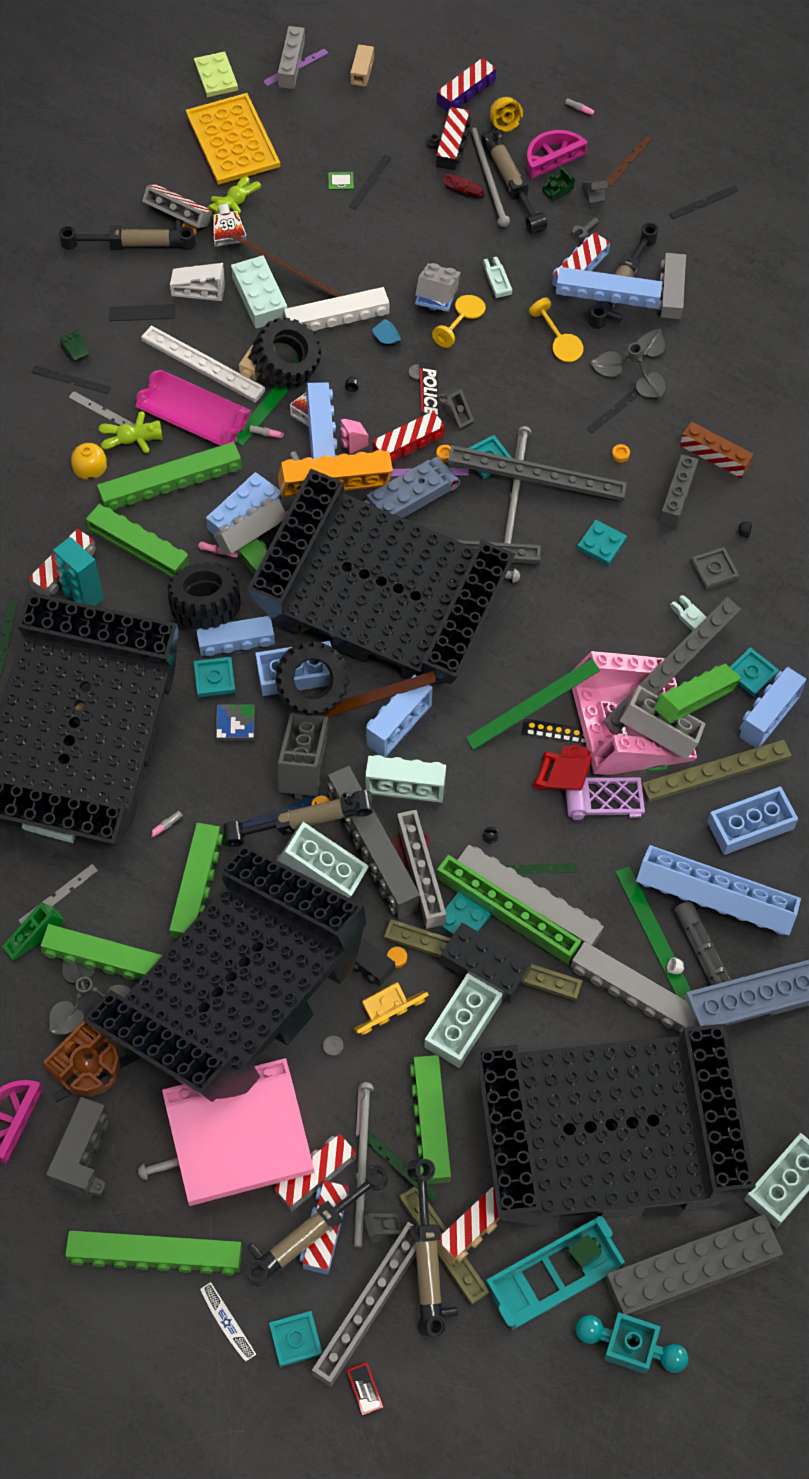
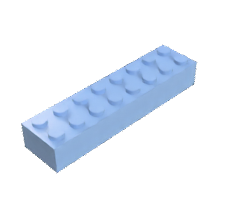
[636,845,801,935]

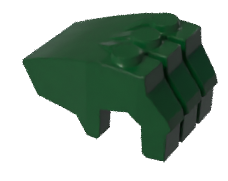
[542,166,575,200]
[60,330,89,362]

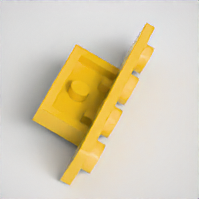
[353,982,429,1035]

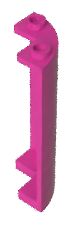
[135,369,252,446]

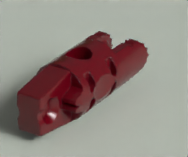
[443,174,485,198]

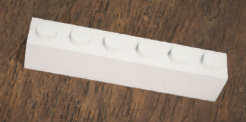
[284,287,389,331]

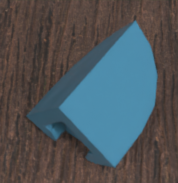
[372,319,401,344]

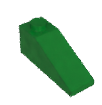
[2,902,65,960]

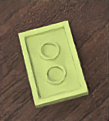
[194,52,238,97]

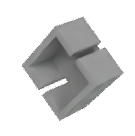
[416,263,461,304]

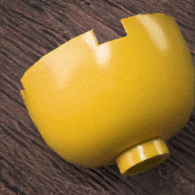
[490,97,523,132]
[71,443,107,479]

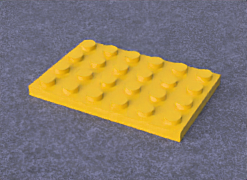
[186,93,280,185]

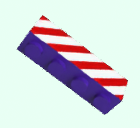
[437,58,496,112]

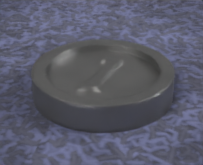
[409,364,420,381]
[323,1036,343,1057]

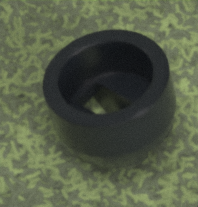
[345,376,359,392]
[738,522,752,537]
[483,827,499,844]

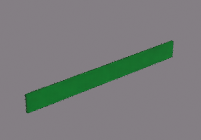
[235,358,299,446]
[466,658,600,750]
[615,866,691,1001]

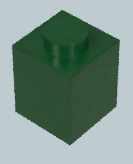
[567,1234,602,1272]

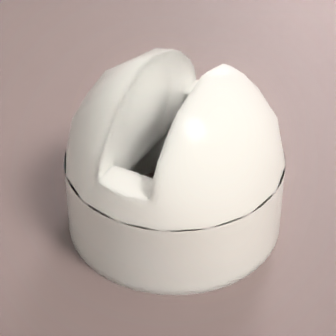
[667,957,684,975]

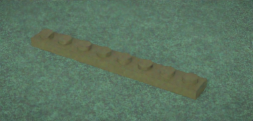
[642,740,792,803]

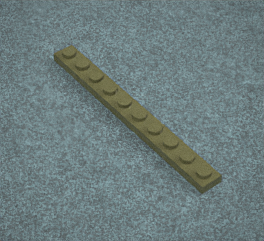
[384,919,583,1001]

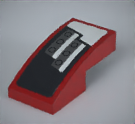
[346,1362,383,1415]

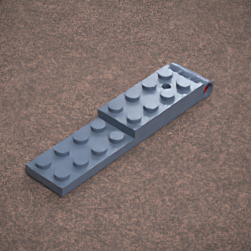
[364,457,460,518]
[684,960,809,1026]

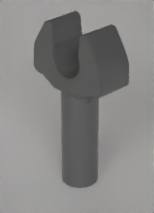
[572,217,599,242]

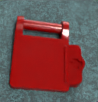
[532,744,592,791]

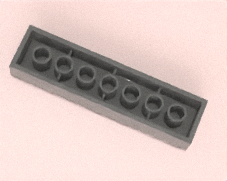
[326,766,420,920]
[605,1214,783,1317]

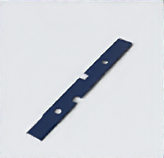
[242,792,326,828]

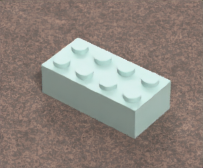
[231,255,287,329]
[366,755,446,803]
[277,822,369,898]
[424,973,503,1068]
[744,1133,809,1229]

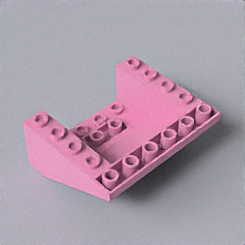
[572,651,697,775]
[162,1058,315,1206]

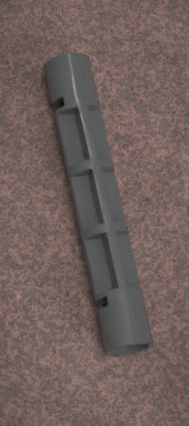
[675,901,731,985]

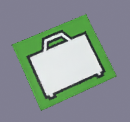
[328,172,354,189]

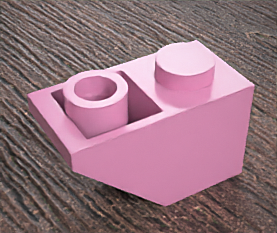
[340,419,369,454]

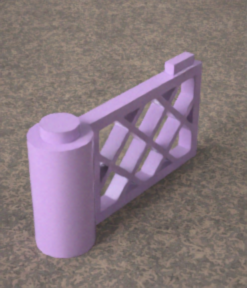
[565,777,645,820]

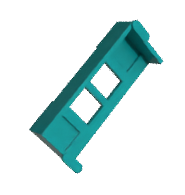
[485,1216,625,1331]

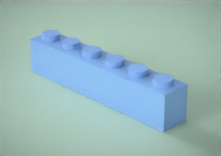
[556,267,662,309]
[306,383,338,459]

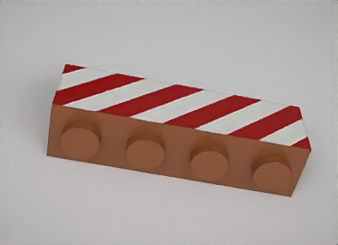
[680,421,754,479]

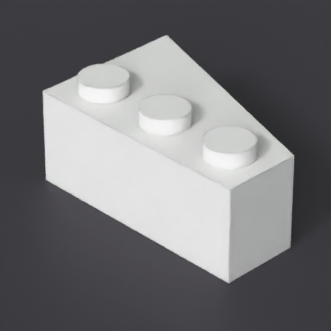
[170,263,225,301]

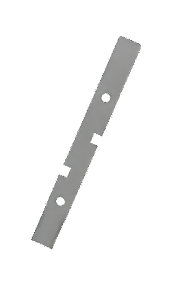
[69,392,135,427]
[19,864,98,924]

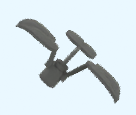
[591,328,665,398]
[49,960,132,1035]

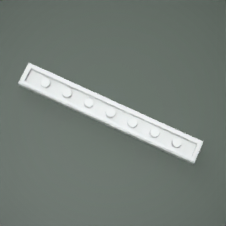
[141,326,265,403]

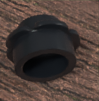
[426,133,442,149]

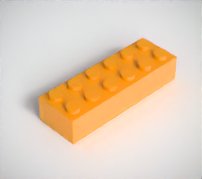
[278,450,393,497]

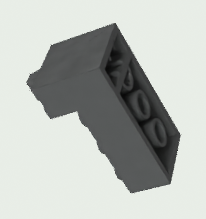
[278,712,328,799]
[46,1097,110,1201]

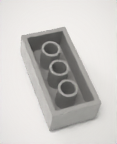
[620,685,706,760]

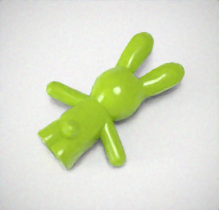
[208,176,261,219]
[99,411,163,454]

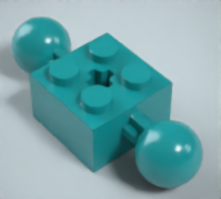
[576,1312,689,1374]

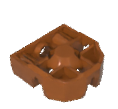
[43,1021,121,1098]

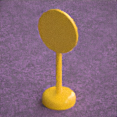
[432,295,486,348]
[529,298,583,362]

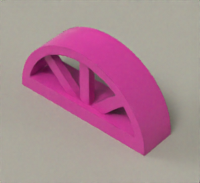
[526,130,588,179]
[0,1080,43,1165]

